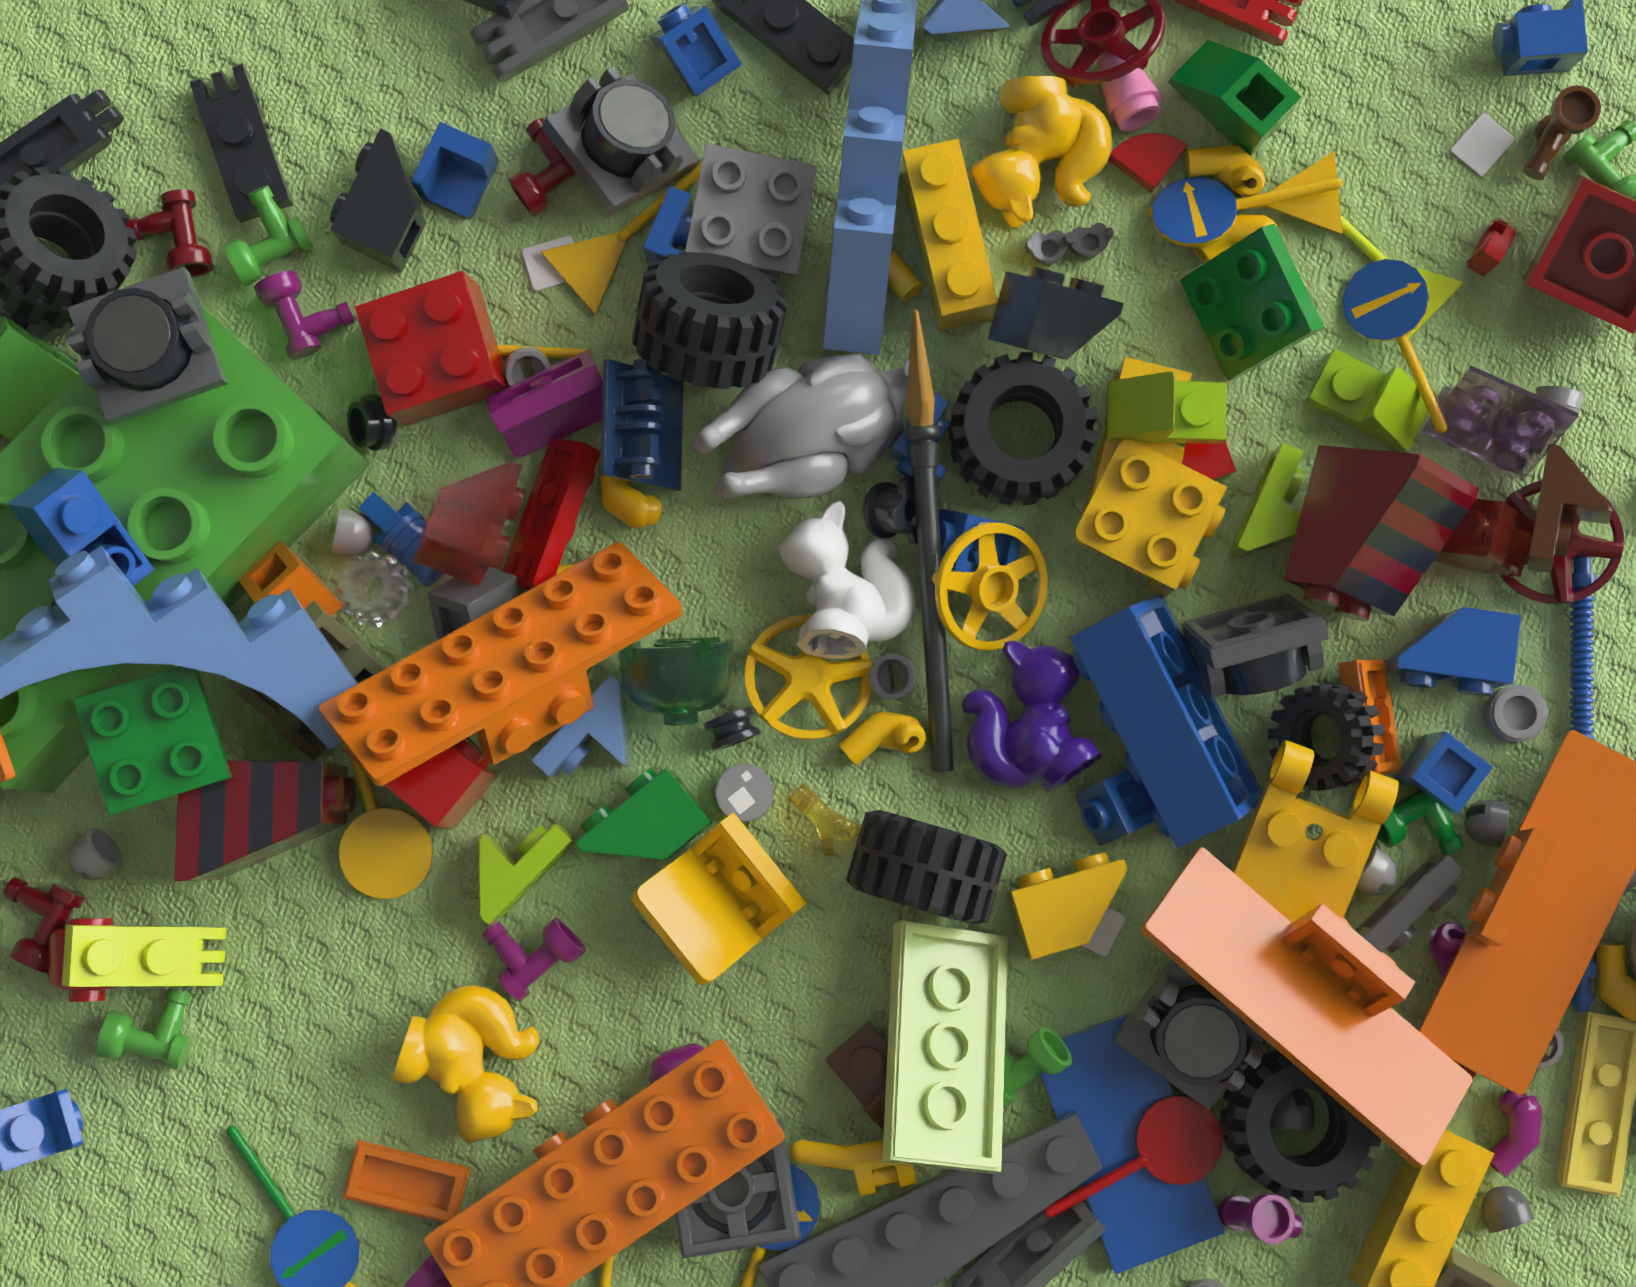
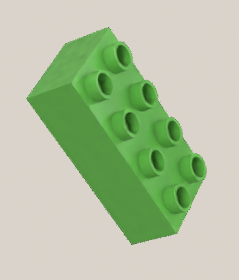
[0,303,371,793]

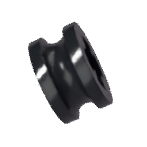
[703,707,761,751]

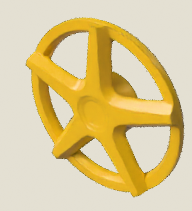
[932,522,1048,651]
[744,613,872,740]

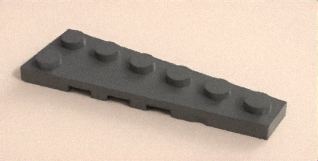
[759,1111,1103,1287]

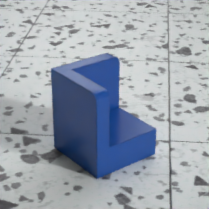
[411,122,499,220]
[1394,731,1493,814]

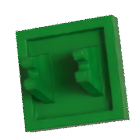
[1180,224,1325,381]
[73,666,232,815]

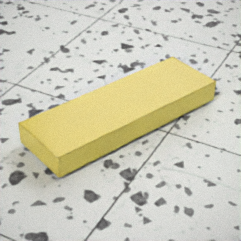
[1556,1012,1636,1197]

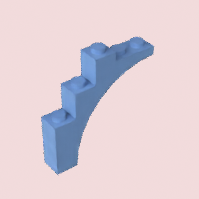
[823,0,917,355]
[0,545,358,750]

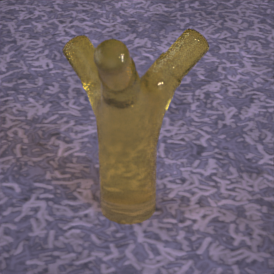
[788,783,862,856]

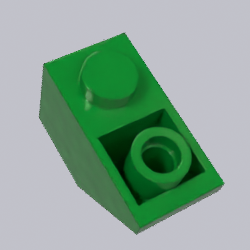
[1168,40,1301,156]
[575,767,713,860]

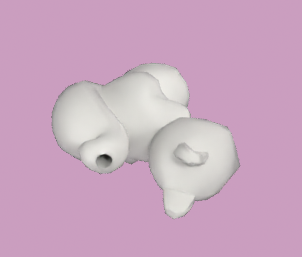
[778,501,915,659]

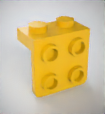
[1074,439,1227,597]
[632,812,807,985]

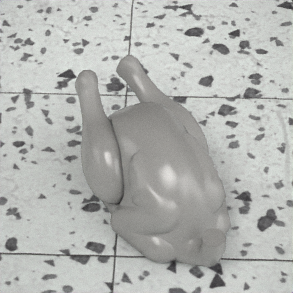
[692,354,909,499]

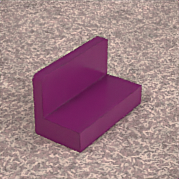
[485,350,603,458]

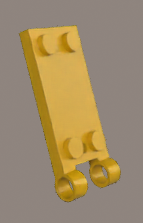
[1186,740,1399,986]

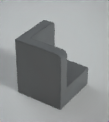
[428,565,520,640]

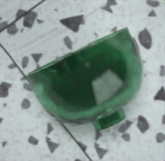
[619,637,735,726]

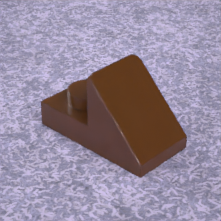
[1528,444,1612,573]
[825,1021,888,1131]

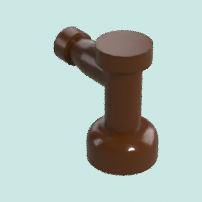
[1523,85,1601,180]

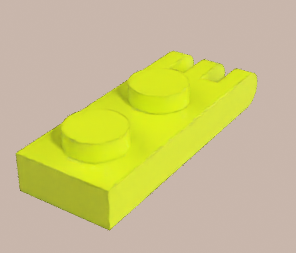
[62,925,226,987]

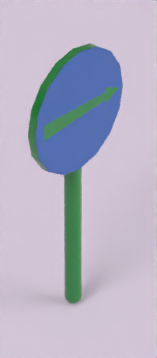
[226,1125,359,1287]

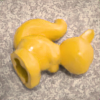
[970,76,1112,229]
[391,985,539,1144]

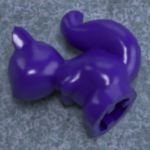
[962,641,1102,792]

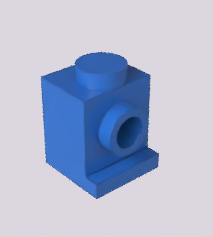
[1493,0,1588,76]

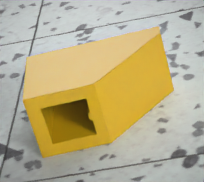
[1007,852,1127,960]

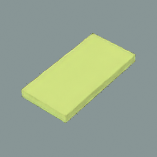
[882,921,1008,1174]

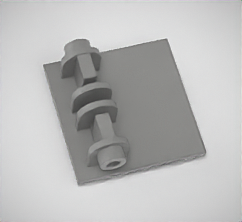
[685,143,817,280]

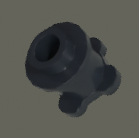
[863,477,939,545]

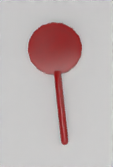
[1044,1095,1223,1218]

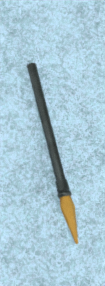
[905,309,954,772]

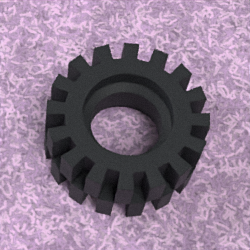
[1268,684,1385,791]

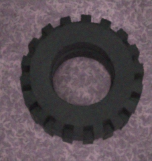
[0,167,137,329]
[632,252,788,389]
[948,352,1097,506]
[846,810,1007,925]
[1220,1047,1382,1203]

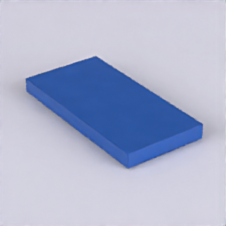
[1040,1012,1225,1274]

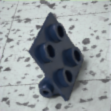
[600,359,684,491]

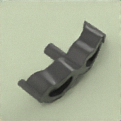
[1025,223,1114,266]

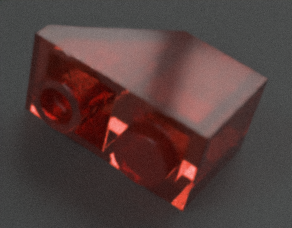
[413,461,525,586]
[1434,499,1535,577]

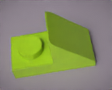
[1305,348,1428,453]
[1106,372,1226,444]
[1228,442,1306,559]
[479,824,577,925]

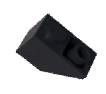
[330,128,426,272]
[988,266,1124,360]

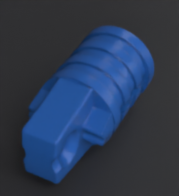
[359,492,460,587]

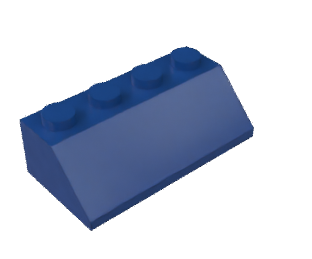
[1070,595,1262,848]

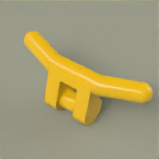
[790,1138,917,1197]

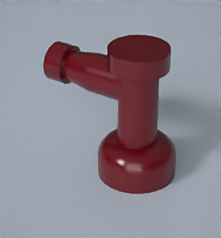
[508,118,576,217]
[125,189,214,278]
[3,877,86,974]

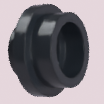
[347,393,397,451]

